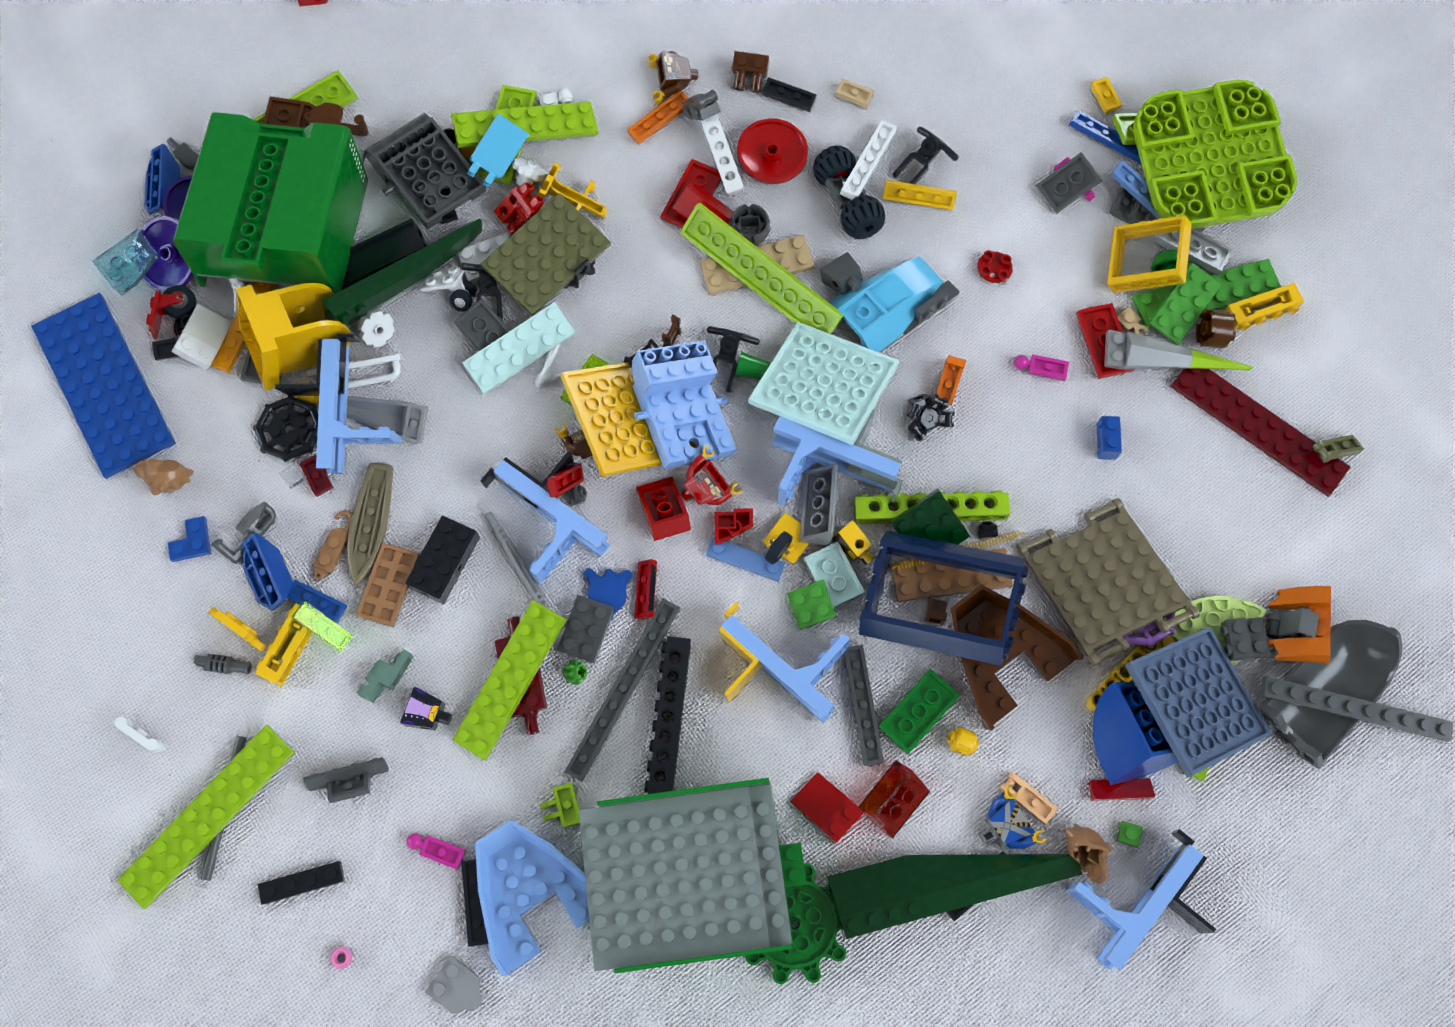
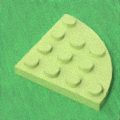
[1165,596,1267,665]

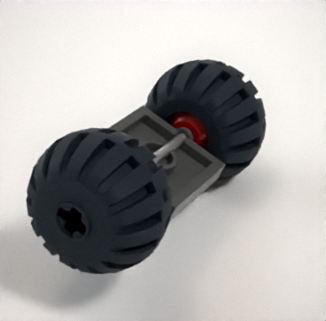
[813,145,885,239]

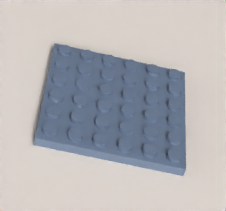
[1125,627,1272,778]

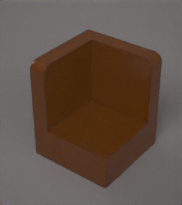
[924,594,947,625]

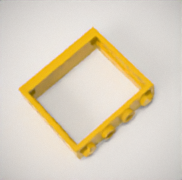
[1107,215,1192,293]

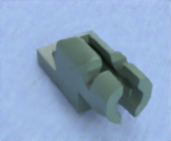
[356,649,414,703]

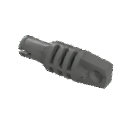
[193,653,252,674]

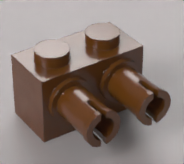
[732,51,770,93]

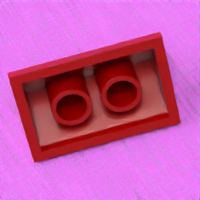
[672,181,734,224]

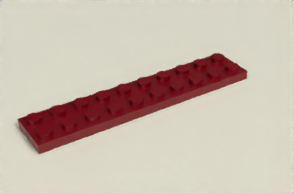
[1170,368,1351,497]

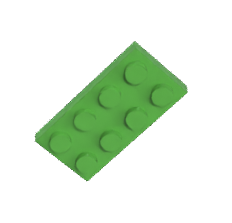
[1148,263,1221,345]

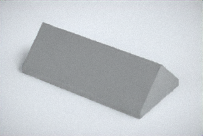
[800,463,838,546]

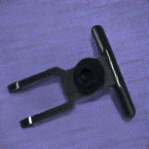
[893,126,959,184]
[460,263,503,321]
[707,326,760,392]

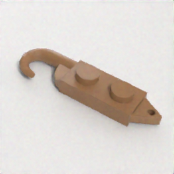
[312,510,353,582]

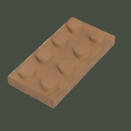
[355,543,420,628]

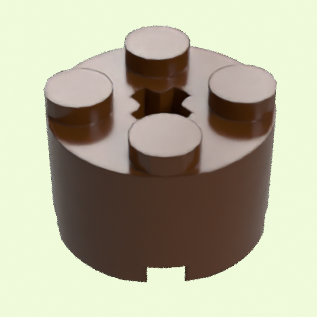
[1196,309,1236,348]

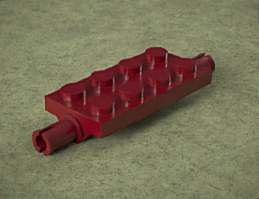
[495,616,547,735]

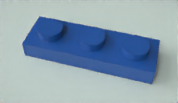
[287,580,347,623]

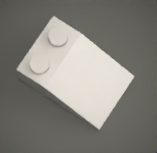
[171,304,232,370]

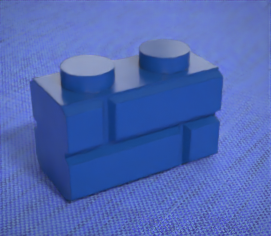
[1096,416,1122,460]

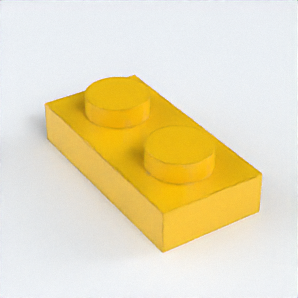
[1090,77,1122,114]

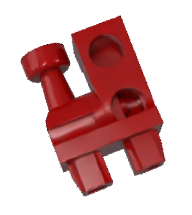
[494,183,544,235]

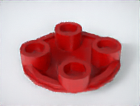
[977,250,1013,283]

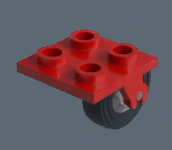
[146,285,196,340]

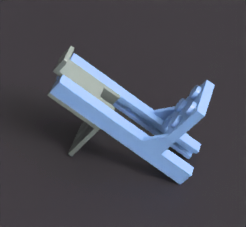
[773,409,903,506]

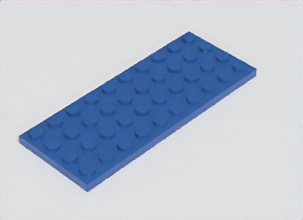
[31,292,176,479]

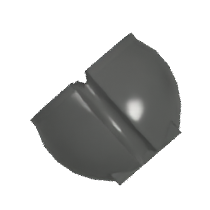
[730,204,770,246]

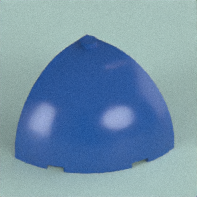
[1093,682,1178,785]

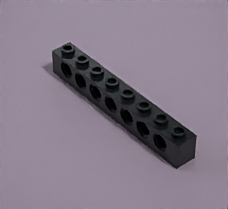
[644,636,691,794]

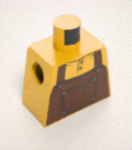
[832,520,874,565]

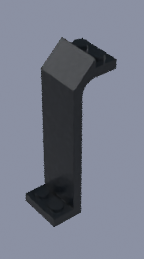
[341,219,427,291]

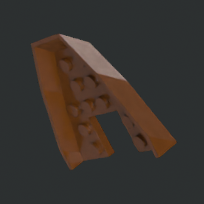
[950,584,1084,730]

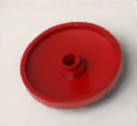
[737,118,808,184]

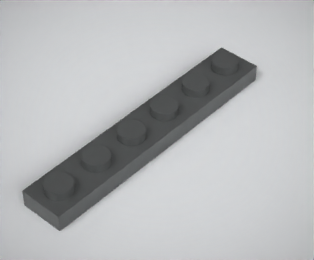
[844,645,884,767]

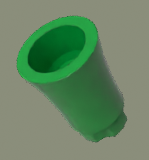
[735,351,771,380]

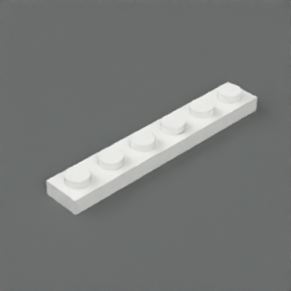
[840,120,897,200]

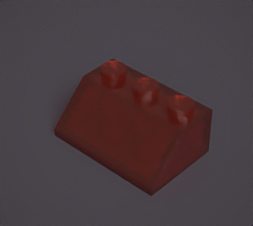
[858,760,930,839]

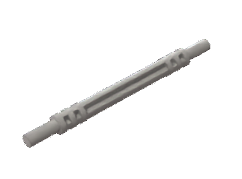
[485,511,550,609]

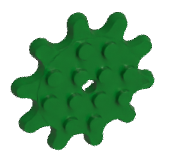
[745,863,846,984]

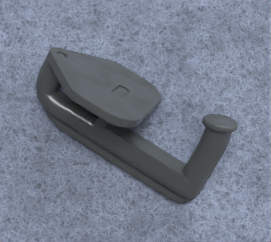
[211,501,276,564]

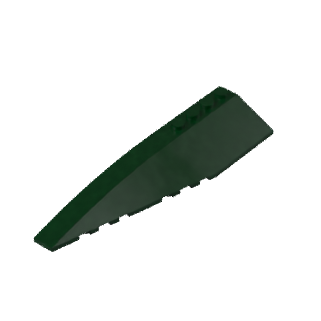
[827,854,1082,939]

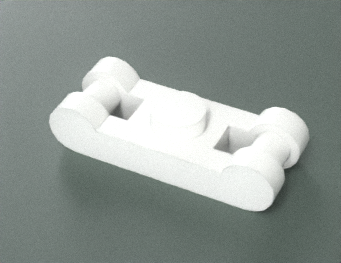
[114,716,166,753]

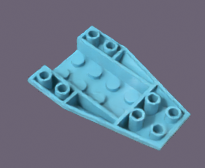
[829,256,943,352]

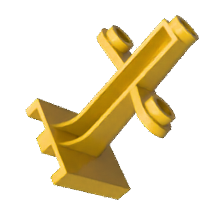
[537,162,608,219]

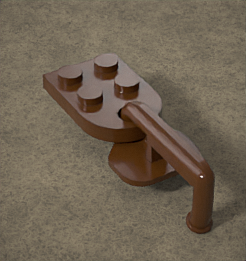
[263,96,368,136]

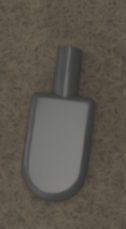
[167,137,198,169]

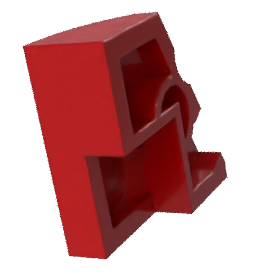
[714,508,753,545]

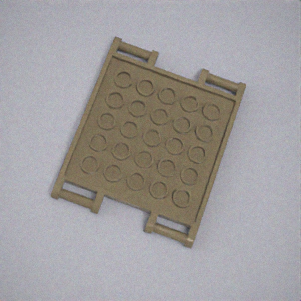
[1017,498,1200,667]

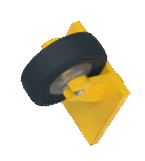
[762,513,810,565]

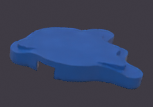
[584,569,633,620]

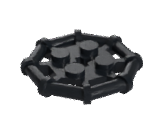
[253,396,319,462]

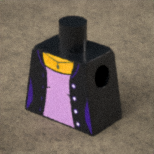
[400,687,453,731]

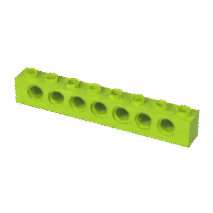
[853,490,1010,525]

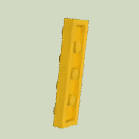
[883,180,957,210]

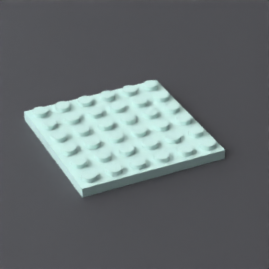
[748,322,899,445]

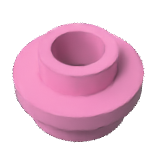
[331,947,352,969]

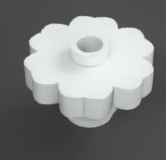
[511,157,548,186]
[358,309,395,347]

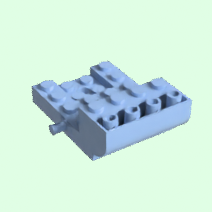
[632,341,736,470]

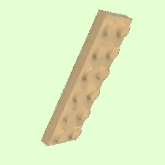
[700,235,814,295]

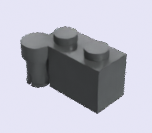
[682,90,721,121]
[1266,607,1319,639]

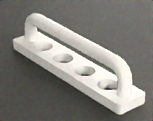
[700,114,744,196]
[306,354,403,389]

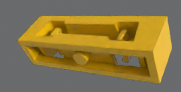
[1224,283,1304,331]
[255,603,321,687]

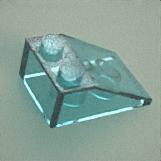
[92,228,159,296]

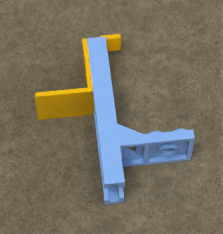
[718,602,850,723]

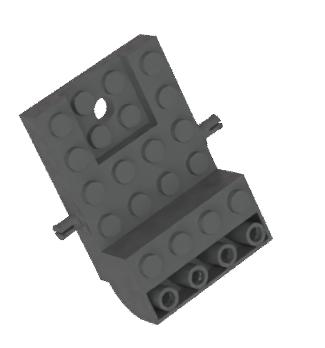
[364,113,486,230]

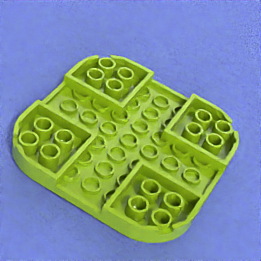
[1133,80,1297,229]

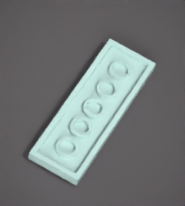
[462,302,576,394]

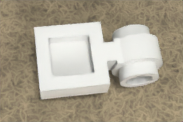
[538,89,574,106]

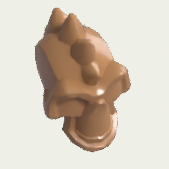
[134,459,194,495]
[1065,824,1112,883]

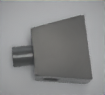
[819,252,863,294]

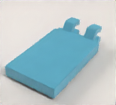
[467,113,529,188]

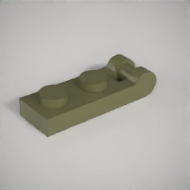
[1312,435,1364,463]

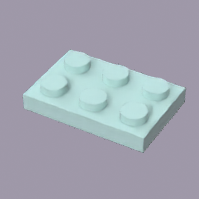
[803,541,865,608]

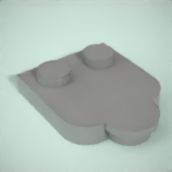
[425,956,482,1013]

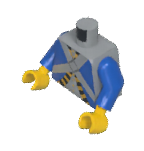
[981,784,1048,849]

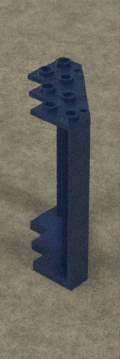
[859,531,1028,666]

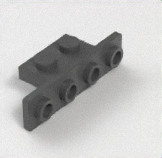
[903,280,960,334]
[303,757,389,803]

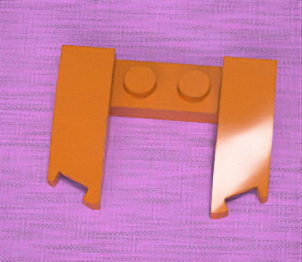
[1268,586,1331,663]

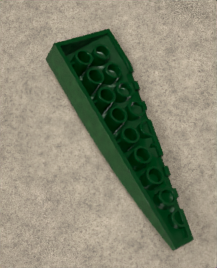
[322,218,482,326]

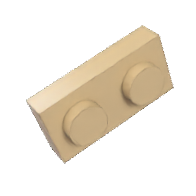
[835,78,874,109]

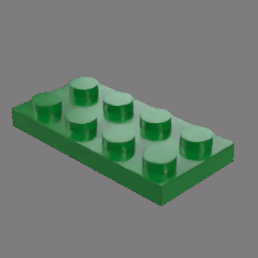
[878,669,961,755]

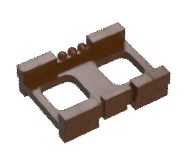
[662,314,681,347]

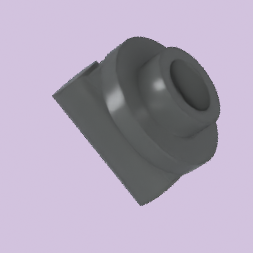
[567,484,587,506]

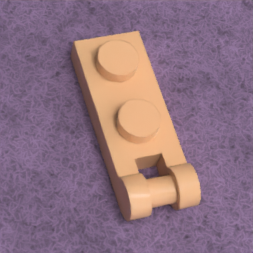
[999,772,1058,825]

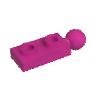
[1014,354,1069,381]
[406,833,466,870]

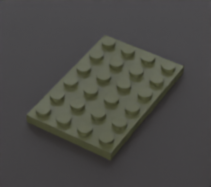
[480,193,611,316]

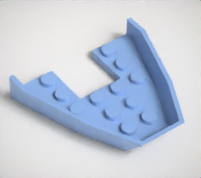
[475,820,589,976]

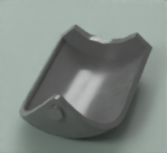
[1258,620,1402,769]

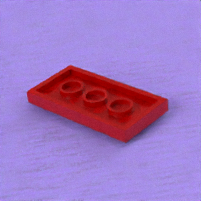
[661,159,722,228]
[1076,303,1135,379]

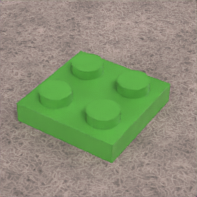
[787,579,837,630]

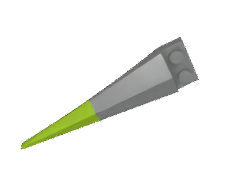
[1104,330,1254,371]

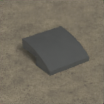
[1109,187,1152,224]

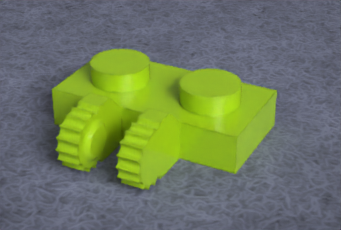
[540,782,580,828]

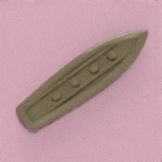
[347,462,394,586]

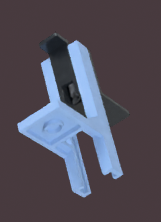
[275,334,401,474]
[481,451,610,585]
[1065,829,1217,970]

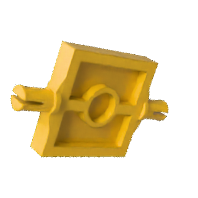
[208,607,266,652]

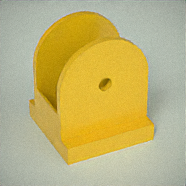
[236,283,351,391]

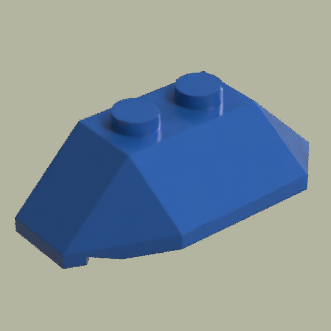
[144,144,181,215]
[242,533,293,611]

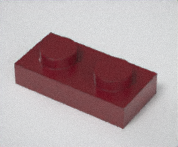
[299,455,334,497]

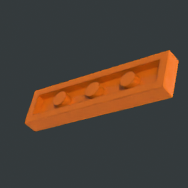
[627,90,689,145]

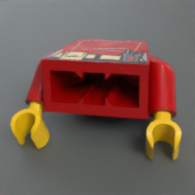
[682,445,742,505]

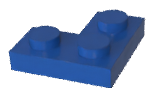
[168,516,211,562]

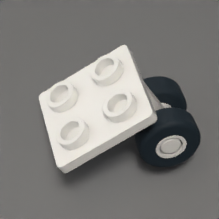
[420,266,477,312]

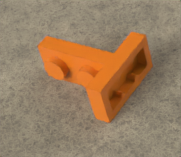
[936,355,967,405]

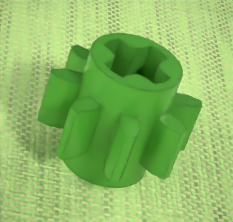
[563,660,587,685]

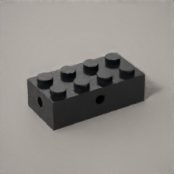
[405,515,480,605]

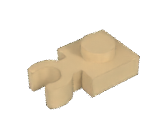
[1117,307,1149,335]

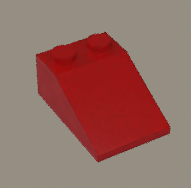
[636,477,691,541]
[790,772,864,845]

